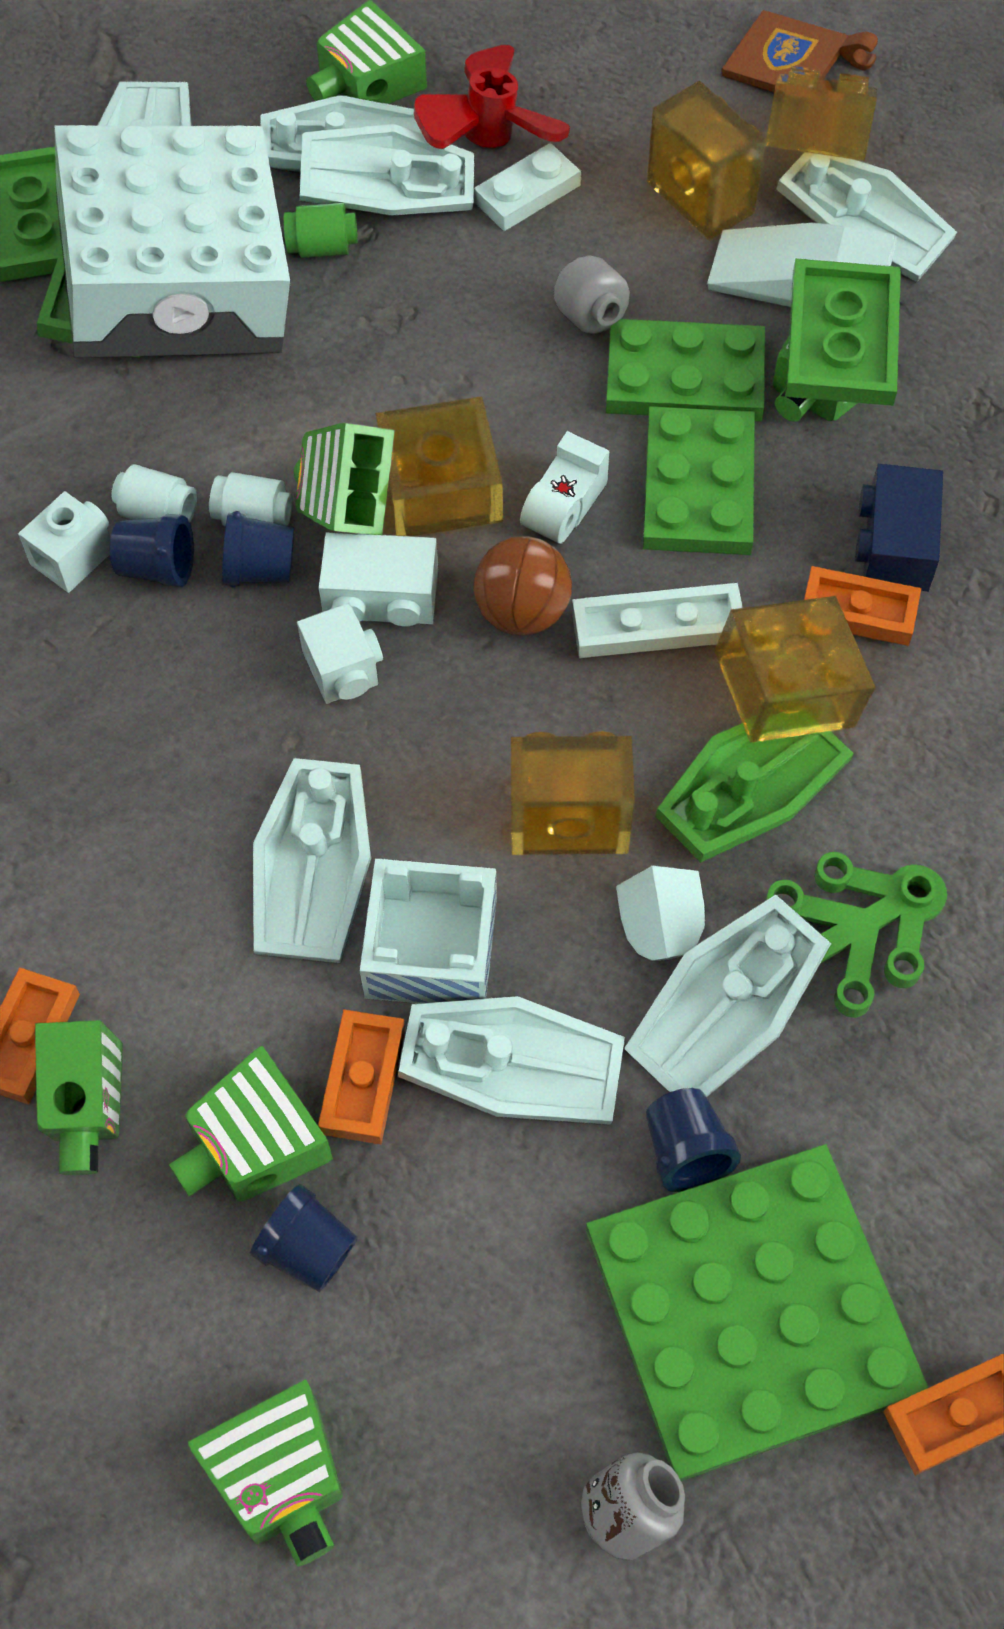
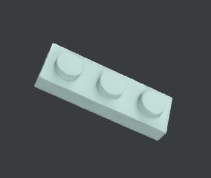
[572,583,747,658]

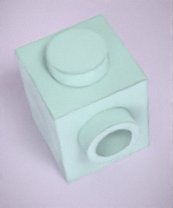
[18,491,110,593]
[297,603,383,704]

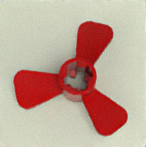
[414,45,570,149]

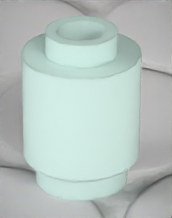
[111,464,197,522]
[209,472,293,526]

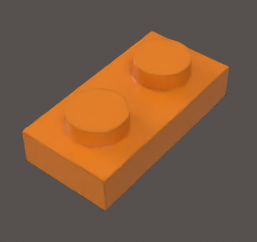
[799,566,922,646]
[0,967,80,1105]
[318,1009,405,1145]
[883,1353,1004,1476]

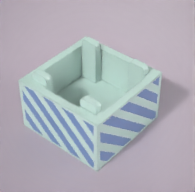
[360,859,497,1004]

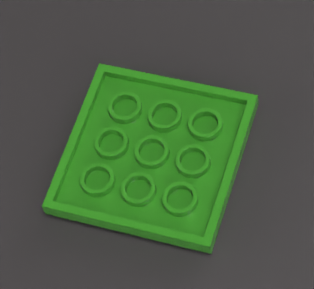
[586,1144,928,1481]

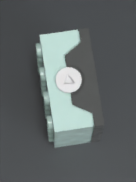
[54,125,290,358]

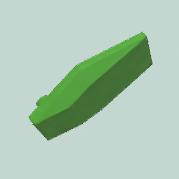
[655,699,854,863]

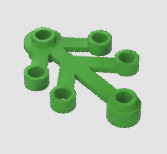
[766,852,947,1018]

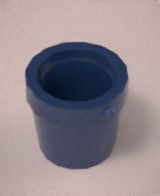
[222,511,294,588]
[109,514,194,587]
[646,1088,741,1193]
[250,1184,358,1292]

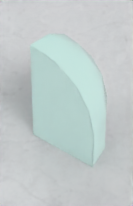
[616,866,705,961]

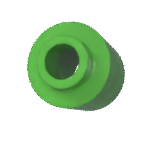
[284,203,358,258]

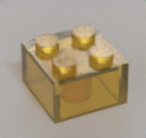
[765,66,877,161]
[647,81,766,241]
[375,396,503,537]
[714,596,876,743]
[511,731,635,855]

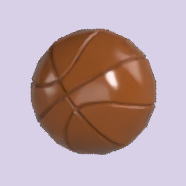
[473,536,572,636]

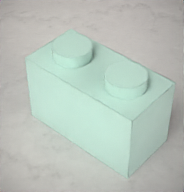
[319,532,438,626]

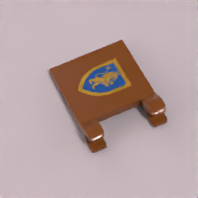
[722,10,878,119]

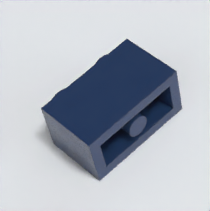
[855,463,944,592]

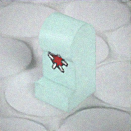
[520,431,609,543]

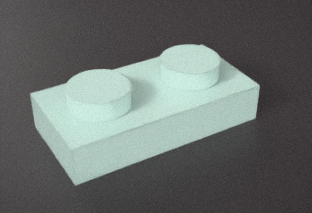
[474,143,581,231]

